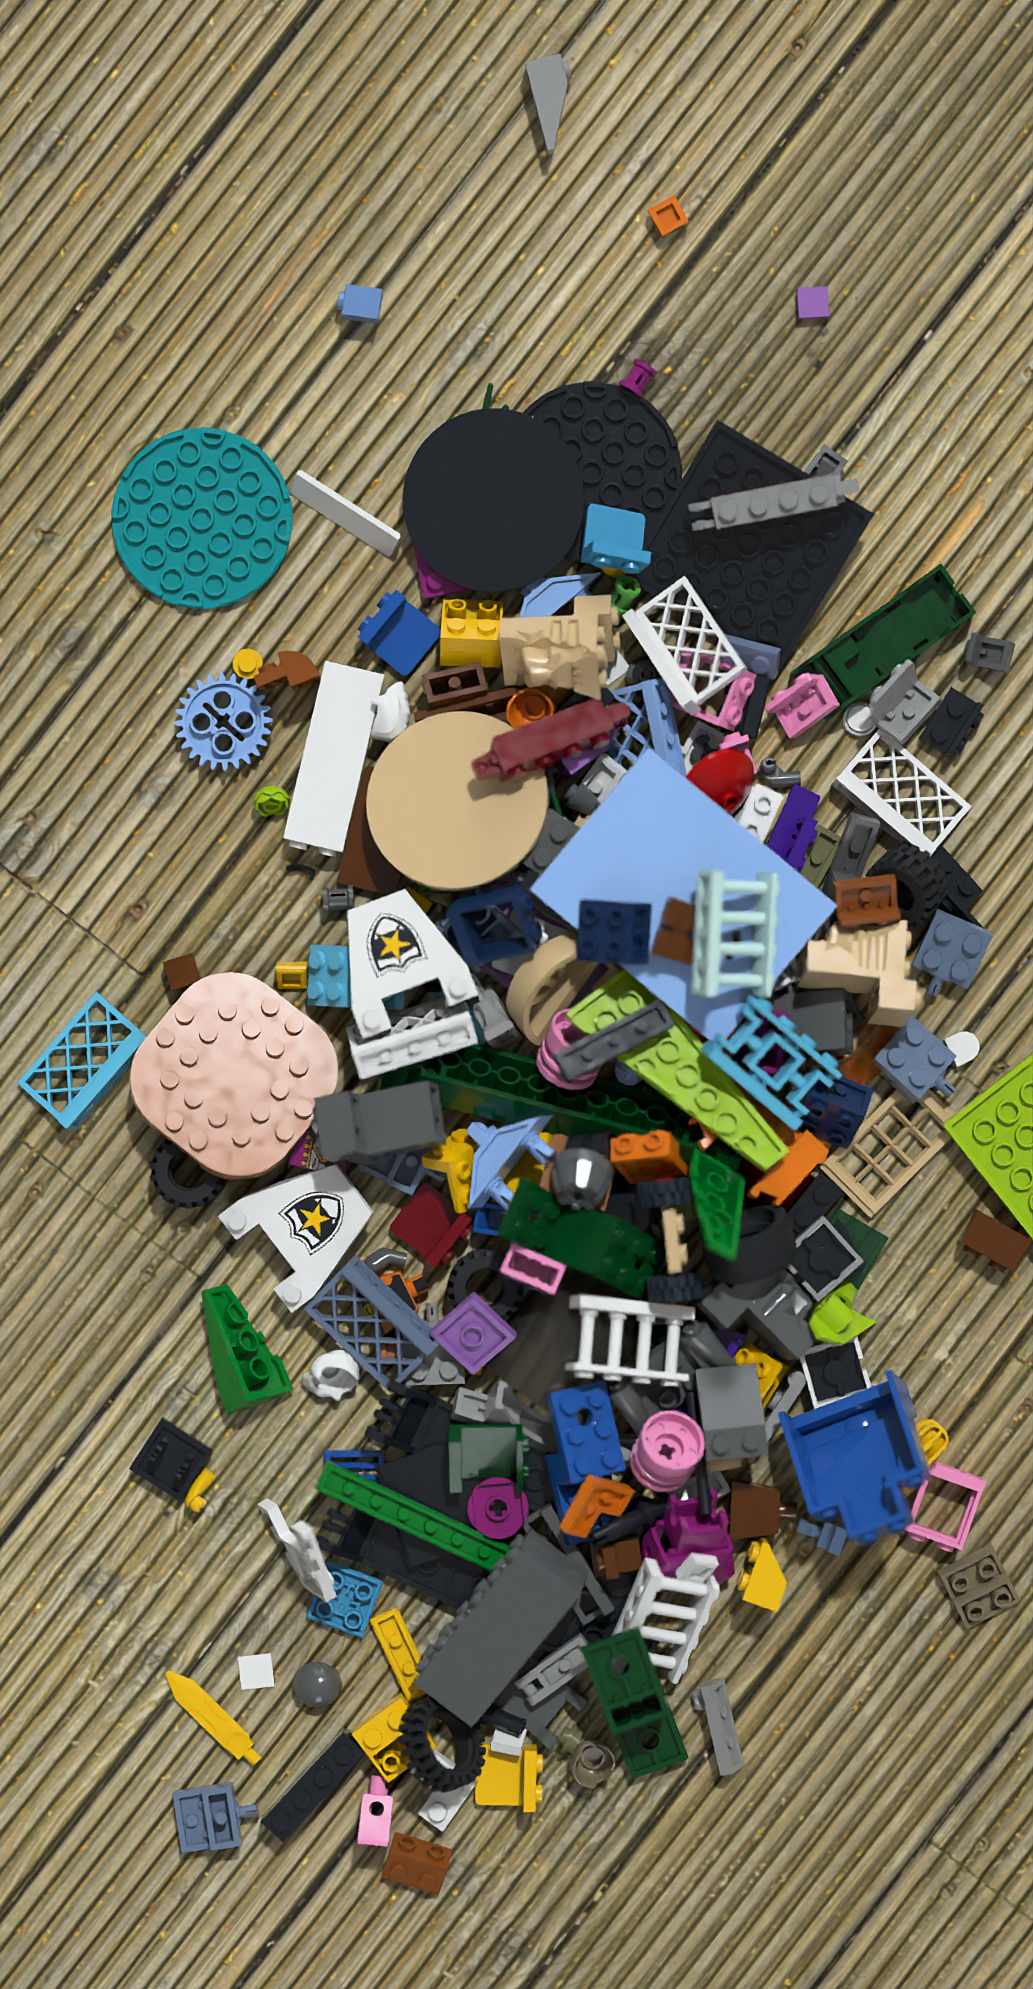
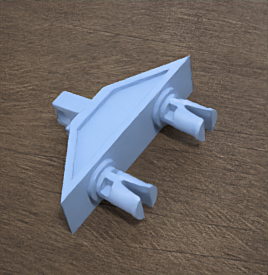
[519,572,602,618]
[466,1116,557,1211]

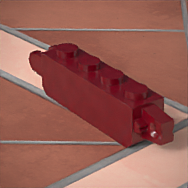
[471,699,631,782]

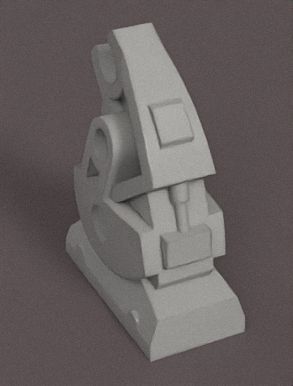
[468,967,524,1051]

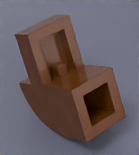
[590,1535,642,1579]

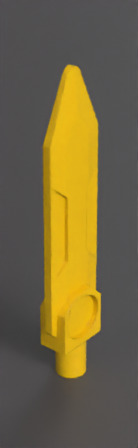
[165,1671,262,1766]

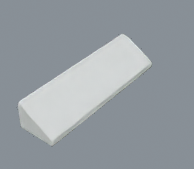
[290,470,402,557]

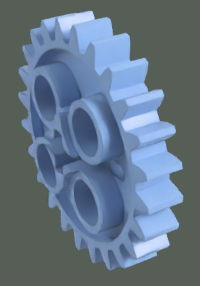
[174,672,273,771]

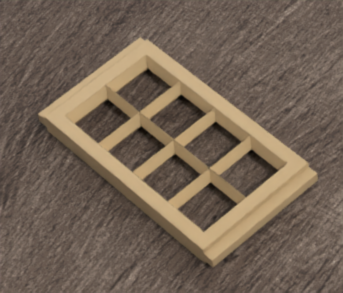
[819,1089,954,1218]

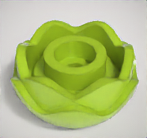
[253,786,290,817]

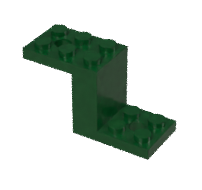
[497,1177,667,1302]
[581,1625,689,1779]

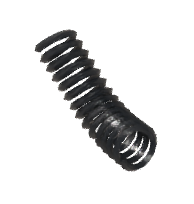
[286,863,316,877]
[724,931,741,960]

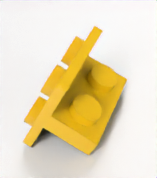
[734,1341,789,1410]

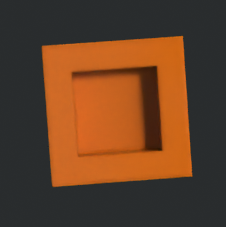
[648,195,689,238]

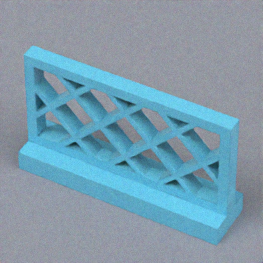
[17,992,147,1132]

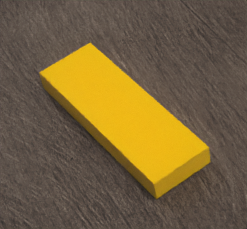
[370,1606,426,1702]

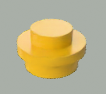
[233,649,263,679]

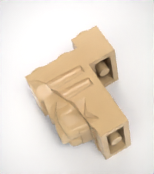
[499,595,621,700]
[796,920,921,1027]

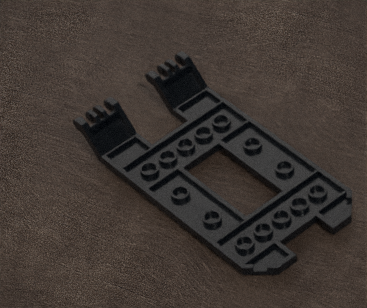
[315,1378,673,1673]

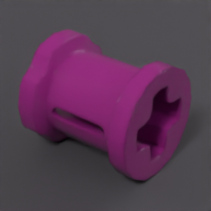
[619,358,657,398]

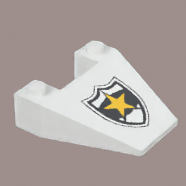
[348,889,478,1038]
[218,1164,374,1313]

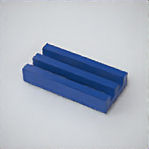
[324,1449,385,1481]

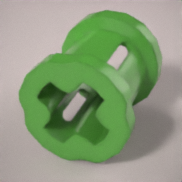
[608,575,641,615]

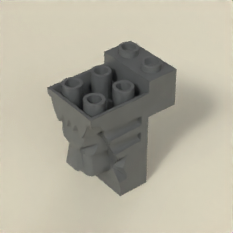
[312,1081,447,1166]
[686,1269,817,1361]

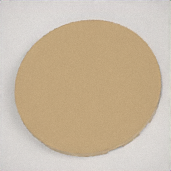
[366,711,549,891]

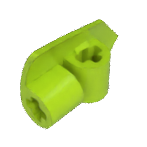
[809,1280,877,1345]

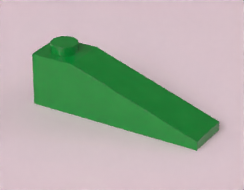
[689,1148,746,1262]
[201,1285,293,1414]

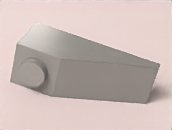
[525,53,572,157]

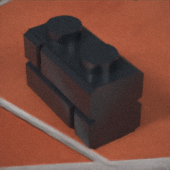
[718,675,771,739]

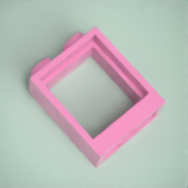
[669,646,756,731]
[906,1461,986,1552]

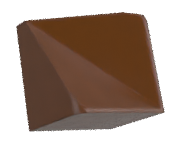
[163,953,202,991]

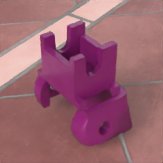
[641,1488,735,1592]

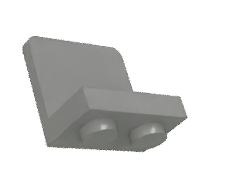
[869,659,942,746]

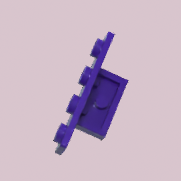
[766,784,820,873]

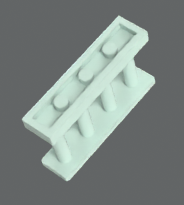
[691,870,779,997]

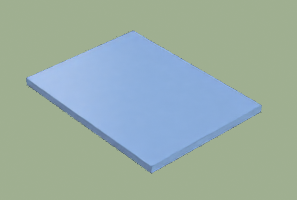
[530,747,837,1042]

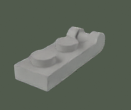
[764,1368,806,1442]
[513,1632,589,1706]

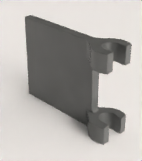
[493,1655,589,1750]

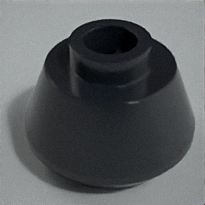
[626,656,663,697]

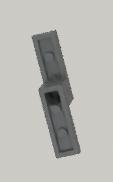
[814,812,880,942]

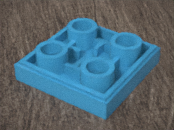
[306,1559,384,1638]

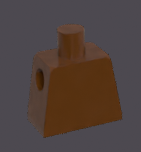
[728,1478,797,1539]

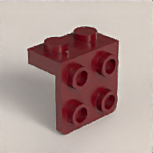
[390,1183,473,1267]

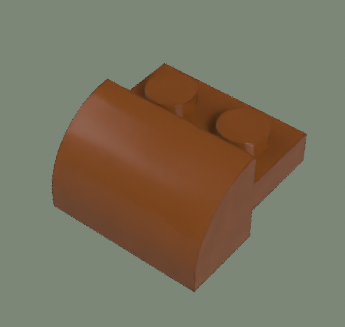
[254,651,321,692]

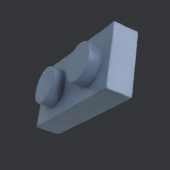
[721,634,781,680]

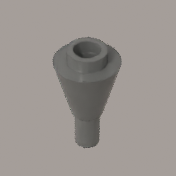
[563,781,601,816]

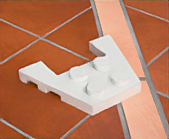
[257,1498,336,1603]

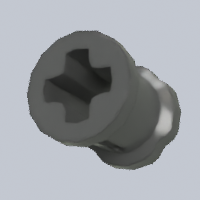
[323,885,355,914]

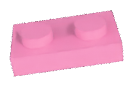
[764,673,840,738]

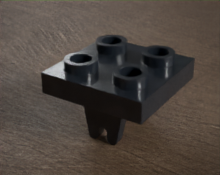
[129,1417,213,1501]

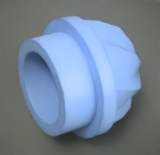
[615,1060,642,1085]

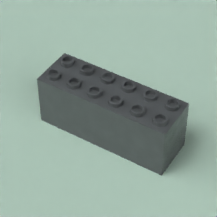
[414,1528,589,1727]

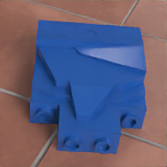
[778,1370,932,1546]

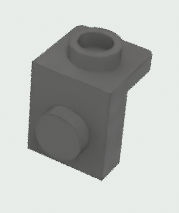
[964,632,1015,673]

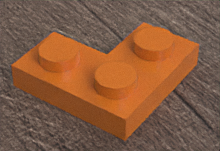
[559,1474,635,1538]

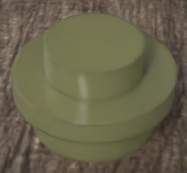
[557,1724,583,1754]

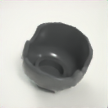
[293,1662,343,1708]

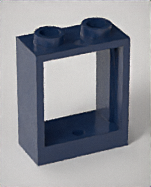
[447,884,543,966]

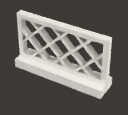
[622,576,748,716]
[831,729,972,856]
[346,997,478,1079]

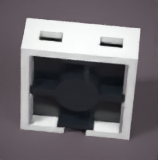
[800,1336,871,1409]

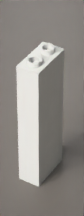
[283,661,385,857]

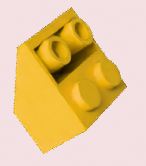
[440,599,503,668]
[736,1536,787,1612]
[352,1692,437,1783]

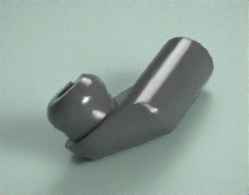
[759,757,801,788]
[364,1248,408,1276]

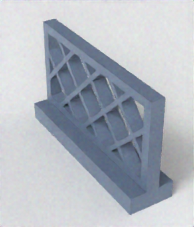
[303,1255,439,1393]

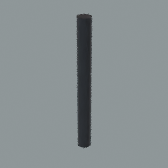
[685,1392,713,1515]

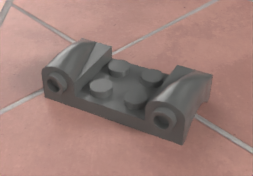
[606,1315,737,1436]

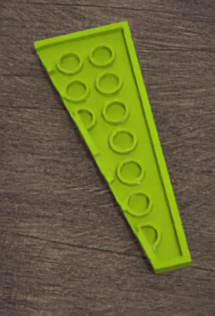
[564,969,789,1172]

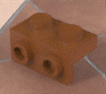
[833,874,901,928]
[381,1832,452,1896]

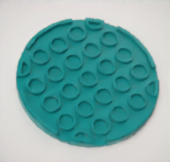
[111,427,293,609]

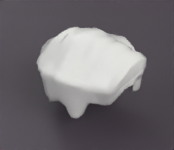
[370,682,411,743]
[302,1350,360,1401]

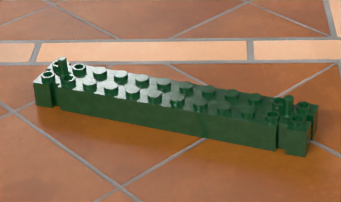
[379,1026,741,1172]

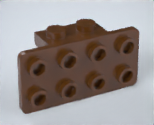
[338,766,401,895]

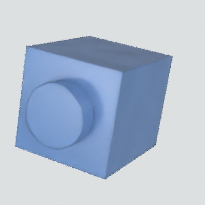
[337,284,383,324]

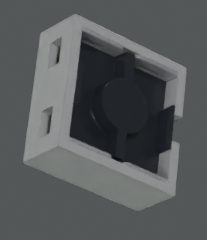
[787,1215,864,1302]

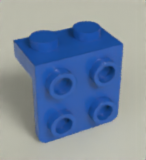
[357,590,441,676]

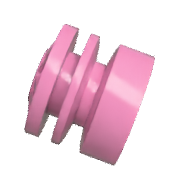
[536,1008,601,1090]
[629,1411,705,1492]

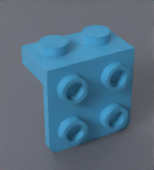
[581,504,651,574]

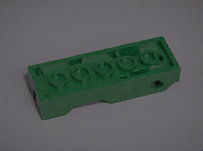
[791,564,977,722]

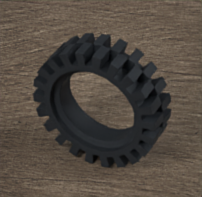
[398,1696,486,1793]

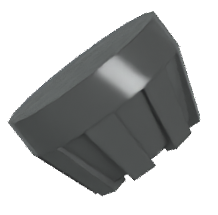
[551,1149,613,1210]

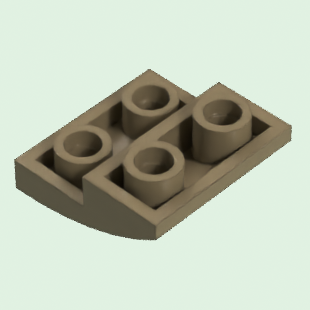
[937,1544,1021,1629]

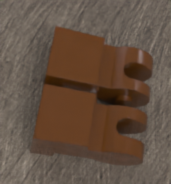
[649,896,696,966]

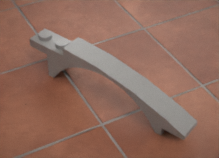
[451,1380,639,1467]

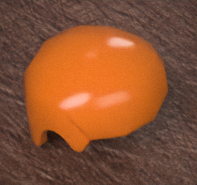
[506,687,555,729]

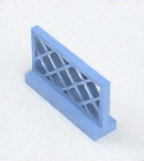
[605,679,687,777]

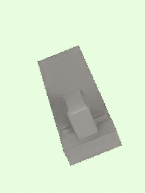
[692,1678,744,1776]

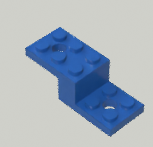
[545,1380,626,1545]

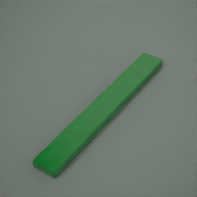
[314,1460,510,1572]

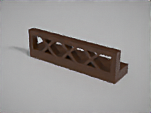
[413,683,529,726]

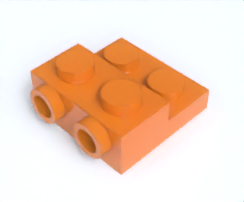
[611,1130,688,1184]

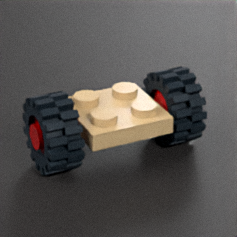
[636,1177,704,1303]

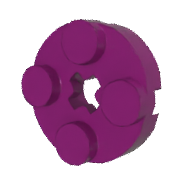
[468,1476,528,1539]

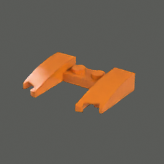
[688,1066,829,1208]

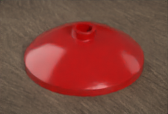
[685,748,754,816]

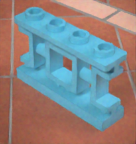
[700,994,843,1131]

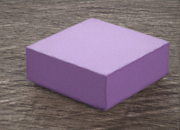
[797,286,829,320]

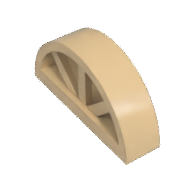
[506,931,599,1046]

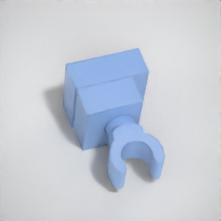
[796,1518,848,1556]

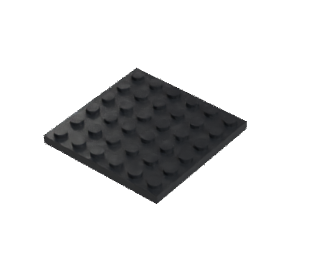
[625,420,874,671]

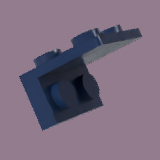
[577,899,652,965]
[797,1066,874,1149]

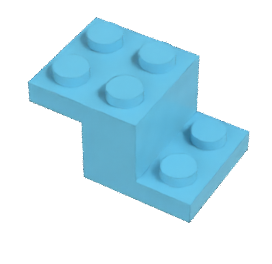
[307,945,404,1010]

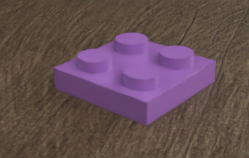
[430,1292,517,1375]

